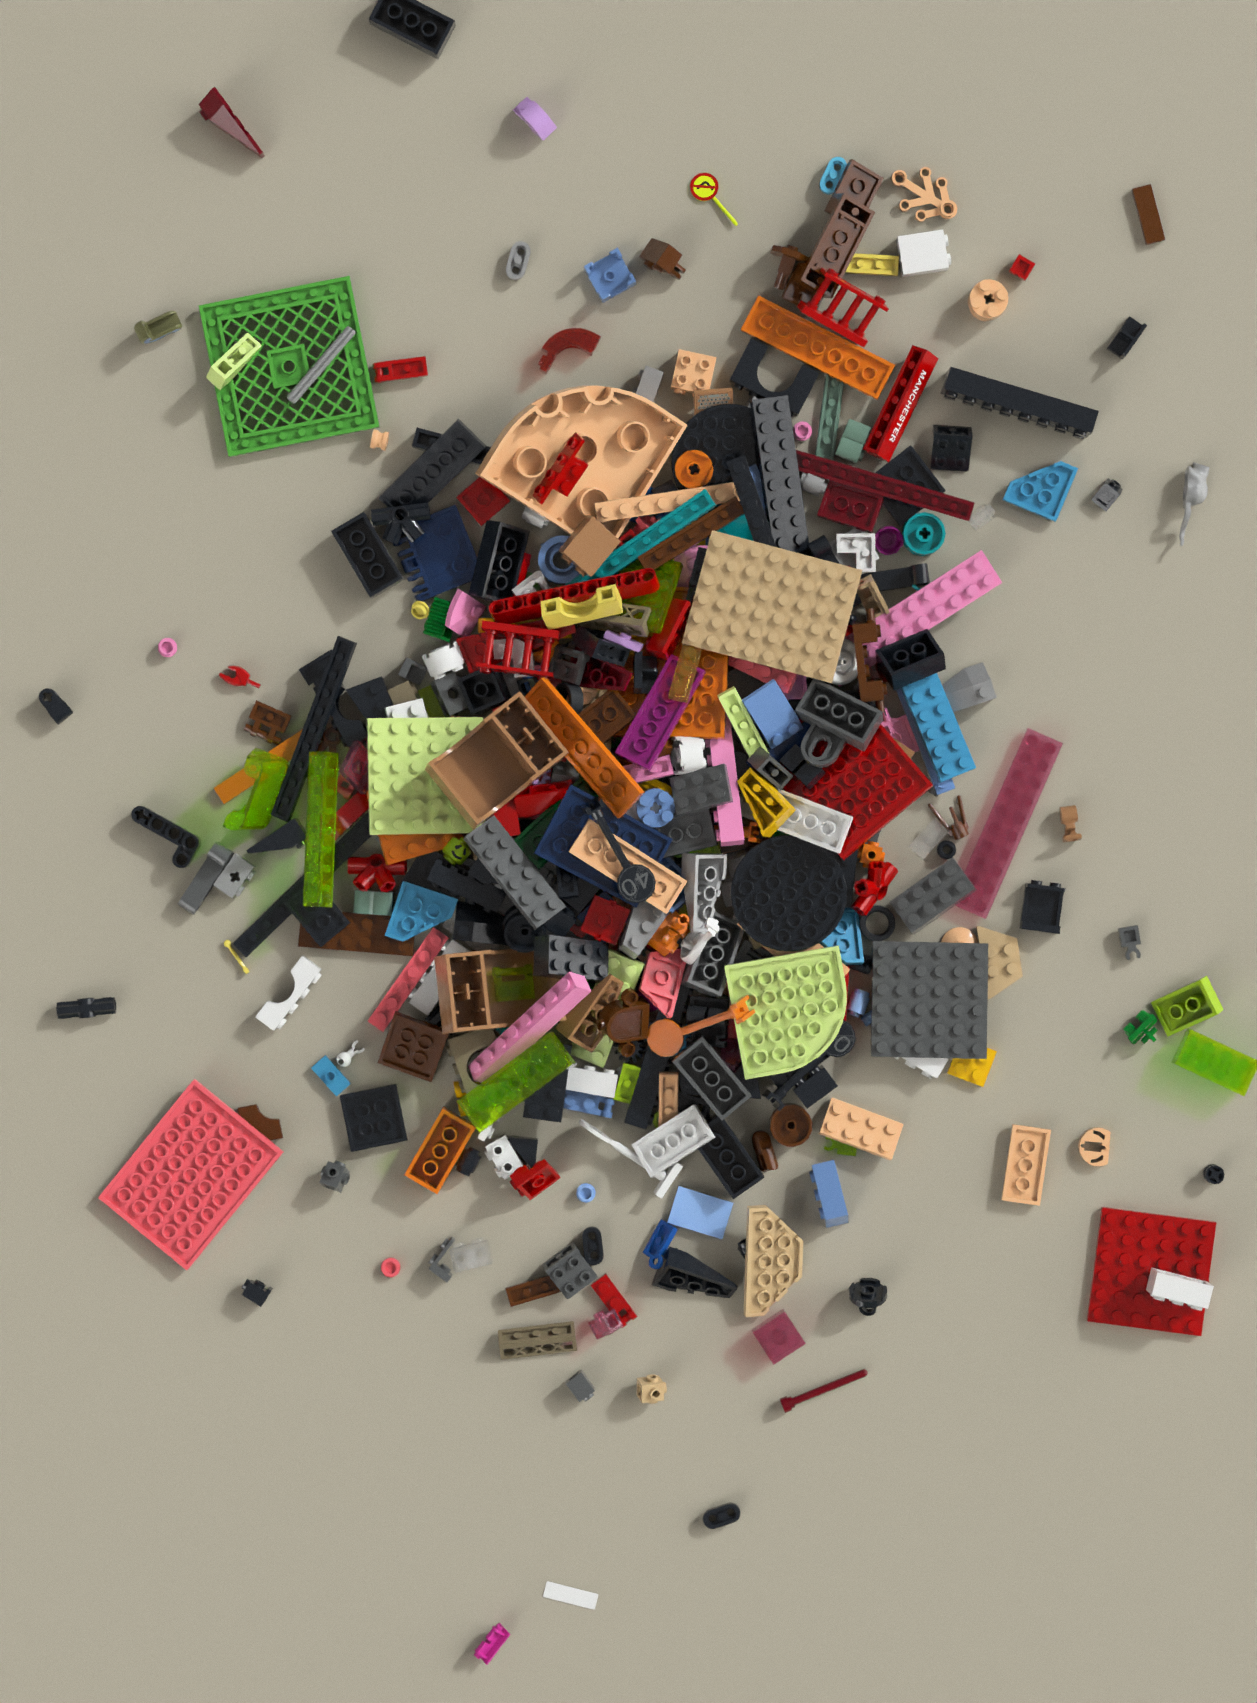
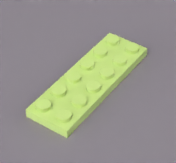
[571,949,645,1068]

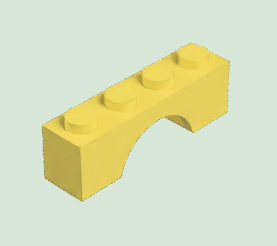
[541,584,623,630]

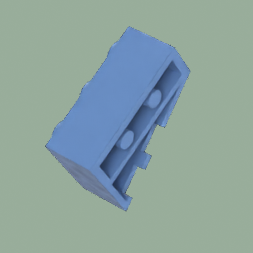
[809,1160,849,1228]

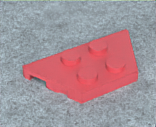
[639,949,686,1018]

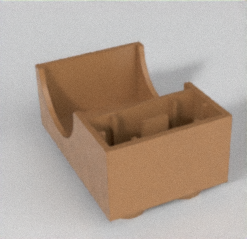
[425,691,569,830]
[434,949,566,1034]

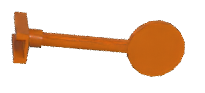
[647,995,755,1057]

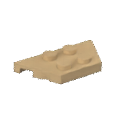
[976,926,1023,999]

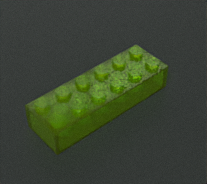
[457,1032,576,1133]

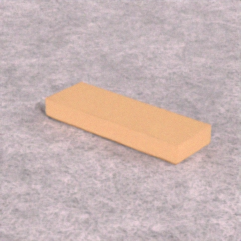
[658,1072,678,1127]

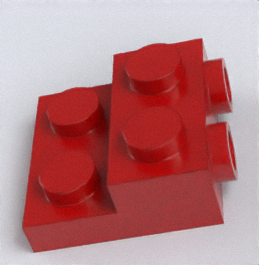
[509,1159,561,1200]

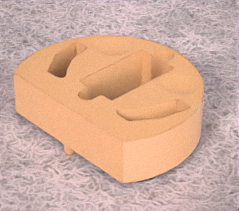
[1078,1127,1111,1166]

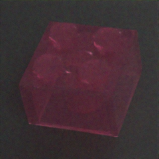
[752,1309,806,1365]

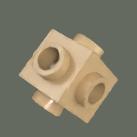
[637,1374,667,1404]

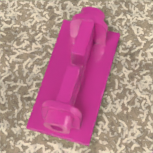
[473,1623,511,1665]

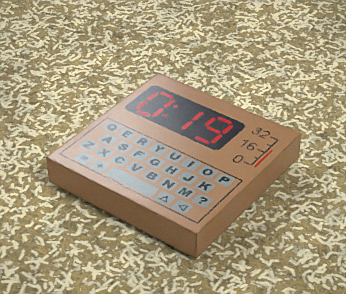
[694,387,733,415]

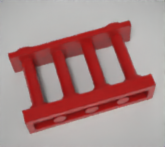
[797,267,889,348]
[476,620,560,680]

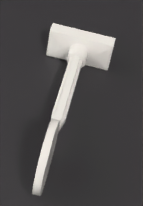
[578,1119,683,1199]

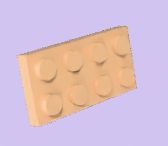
[819,1097,903,1161]
[1001,1124,1051,1206]

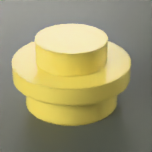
[411,601,430,619]

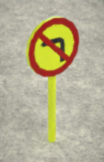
[690,173,738,226]

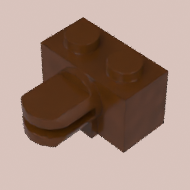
[639,238,686,280]

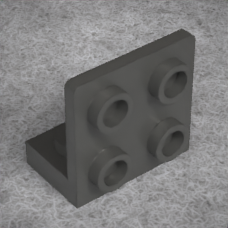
[542,1242,598,1299]

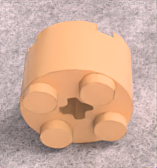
[968,279,1008,321]

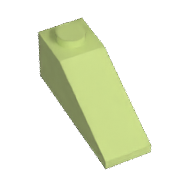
[206,333,262,390]

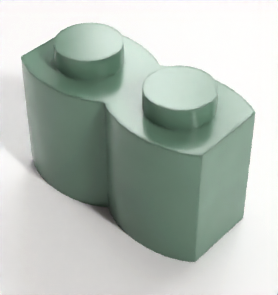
[834,419,871,464]
[353,887,394,916]

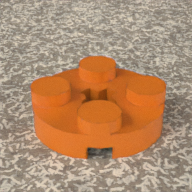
[674,450,713,488]

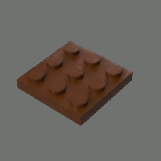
[377,1011,449,1082]

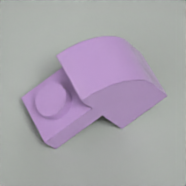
[513,97,557,141]

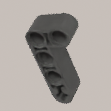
[178,842,235,915]

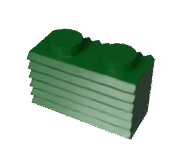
[423,597,453,642]

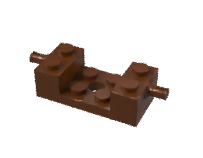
[852,608,888,712]

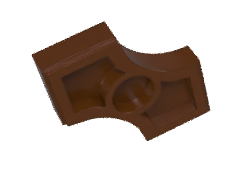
[238,1104,283,1141]

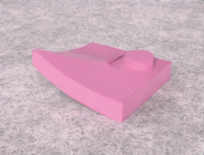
[445,589,486,637]

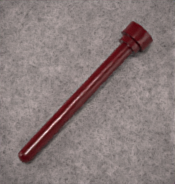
[780,1369,868,1413]

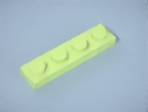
[717,686,769,758]

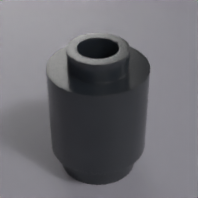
[456,1147,481,1176]

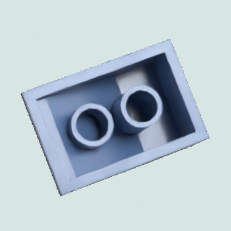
[742,679,803,750]

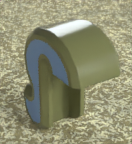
[134,311,182,344]

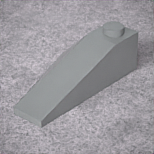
[942,662,997,712]
[681,853,727,933]

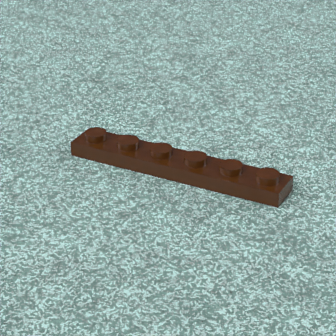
[637,496,744,571]

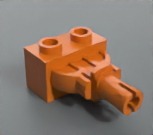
[647,911,690,957]

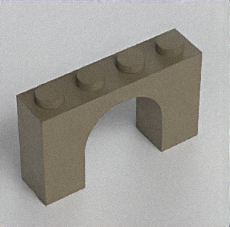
[446,1029,517,1114]

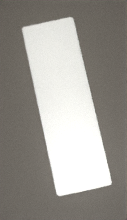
[543,1581,598,1610]

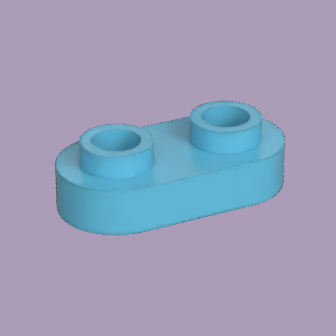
[819,157,847,195]

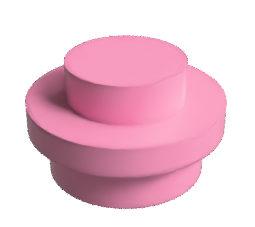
[793,421,812,441]
[158,638,177,657]

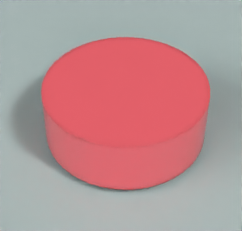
[381,1257,401,1277]

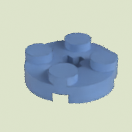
[636,788,675,827]

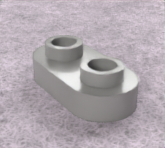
[506,241,530,280]

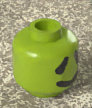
[443,837,471,866]

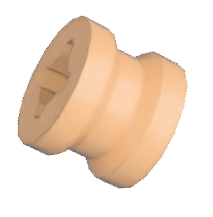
[370,429,389,451]

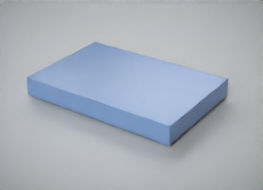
[667,1185,733,1239]

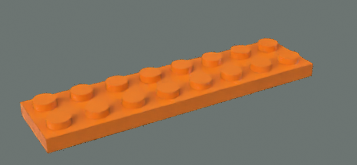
[741,295,895,400]
[525,677,644,818]

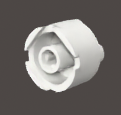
[422,641,465,680]
[671,736,706,775]

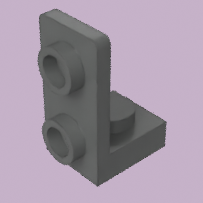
[428,1236,455,1282]

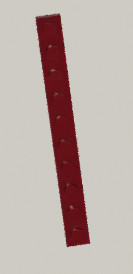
[796,450,975,521]

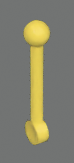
[224,940,250,974]

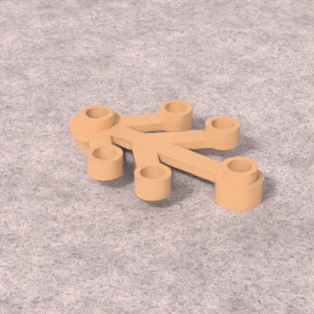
[891,167,957,222]

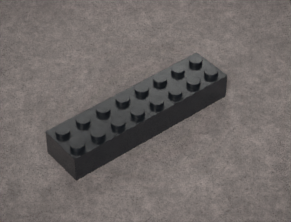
[940,367,1099,439]

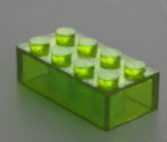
[1171,1028,1257,1096]

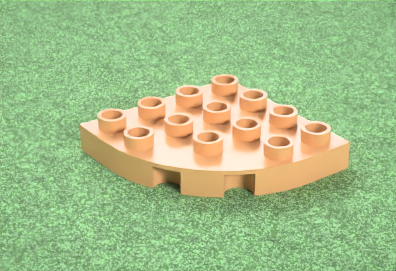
[475,385,687,538]

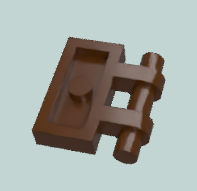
[244,700,292,745]

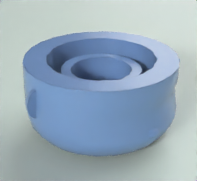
[538,535,580,585]

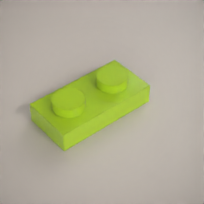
[613,1062,641,1104]

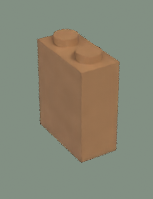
[558,515,621,577]

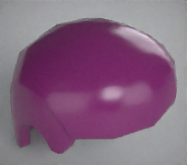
[875,526,904,555]

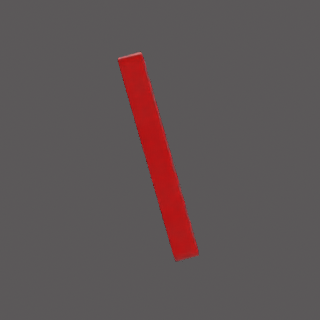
[489,568,660,624]

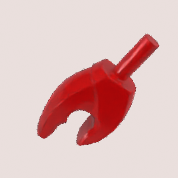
[219,666,261,689]

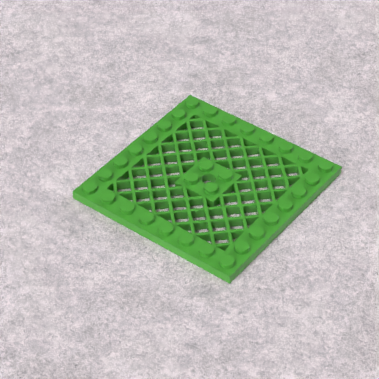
[199,276,380,457]

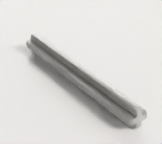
[287,326,355,404]

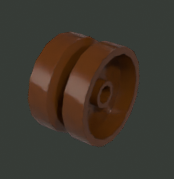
[769,1103,812,1147]

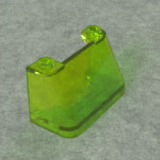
[222,747,289,831]

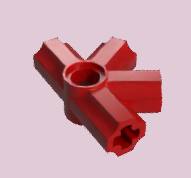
[347,854,407,893]
[852,861,898,916]

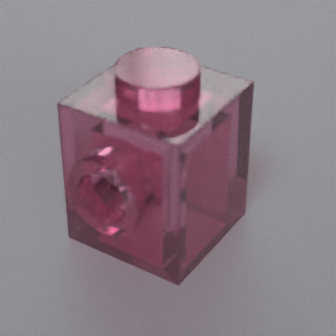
[588,1309,623,1339]

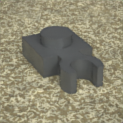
[1118,925,1141,960]

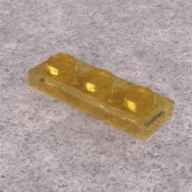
[668,644,703,703]

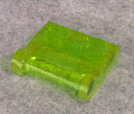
[492,964,535,1002]

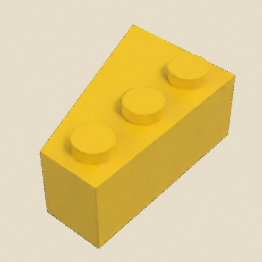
[737,767,796,838]

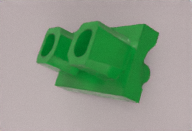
[1123,1010,1158,1045]

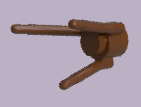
[928,795,969,840]

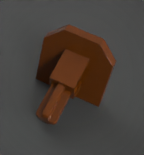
[771,245,809,290]

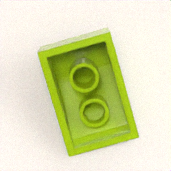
[1151,976,1224,1037]

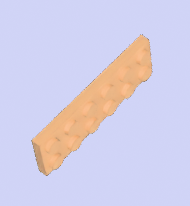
[568,819,687,914]

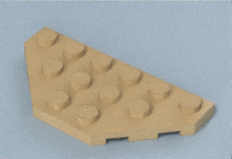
[743,1205,803,1317]

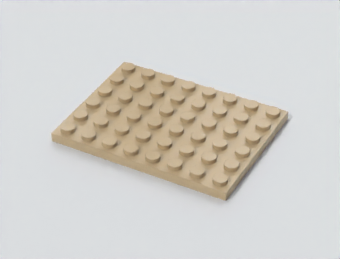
[682,530,863,683]

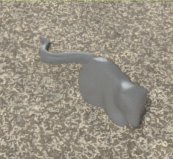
[1179,462,1209,546]

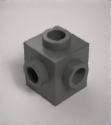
[320,1161,350,1193]

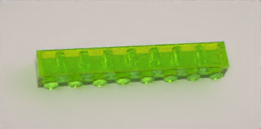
[303,752,339,908]

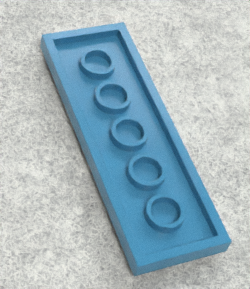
[901,673,976,783]

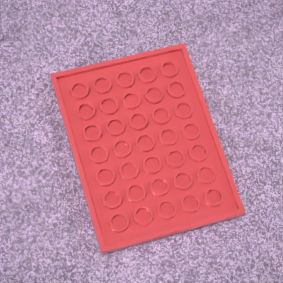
[98,1079,284,1270]

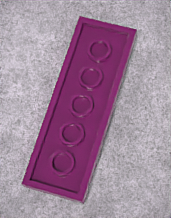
[615,654,706,772]

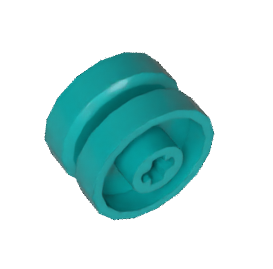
[902,512,946,557]

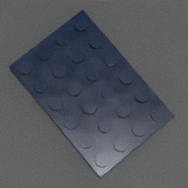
[534,784,673,908]

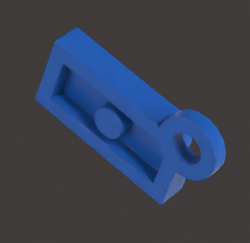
[642,1219,678,1269]

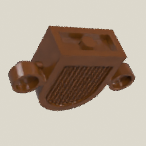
[597,988,650,1057]

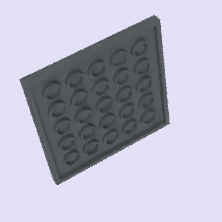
[871,941,988,1059]

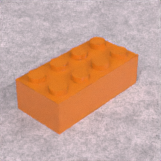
[404,1107,476,1194]

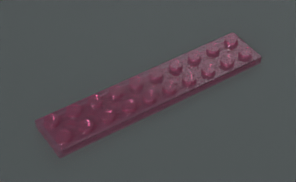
[955,728,1063,919]

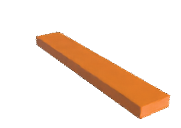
[214,729,303,804]

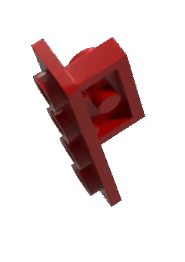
[533,432,589,505]

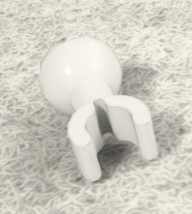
[336,1040,365,1067]

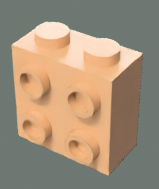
[671,349,717,397]

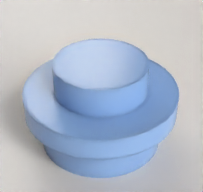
[576,1183,595,1203]

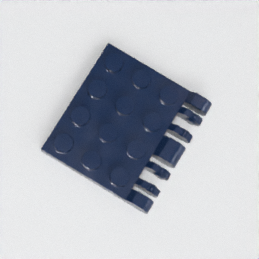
[393,504,477,602]

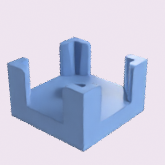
[584,247,636,303]

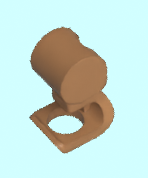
[1059,805,1082,842]

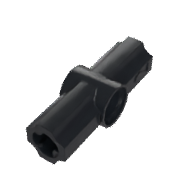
[56,997,117,1019]

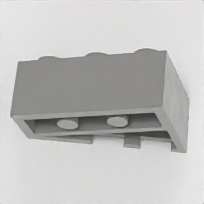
[618,901,670,960]

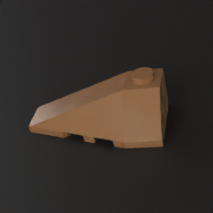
[556,974,624,1053]

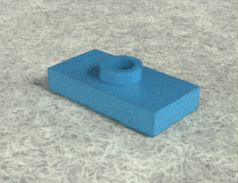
[311,1055,351,1097]

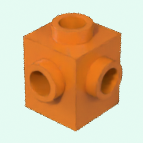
[857,841,885,868]

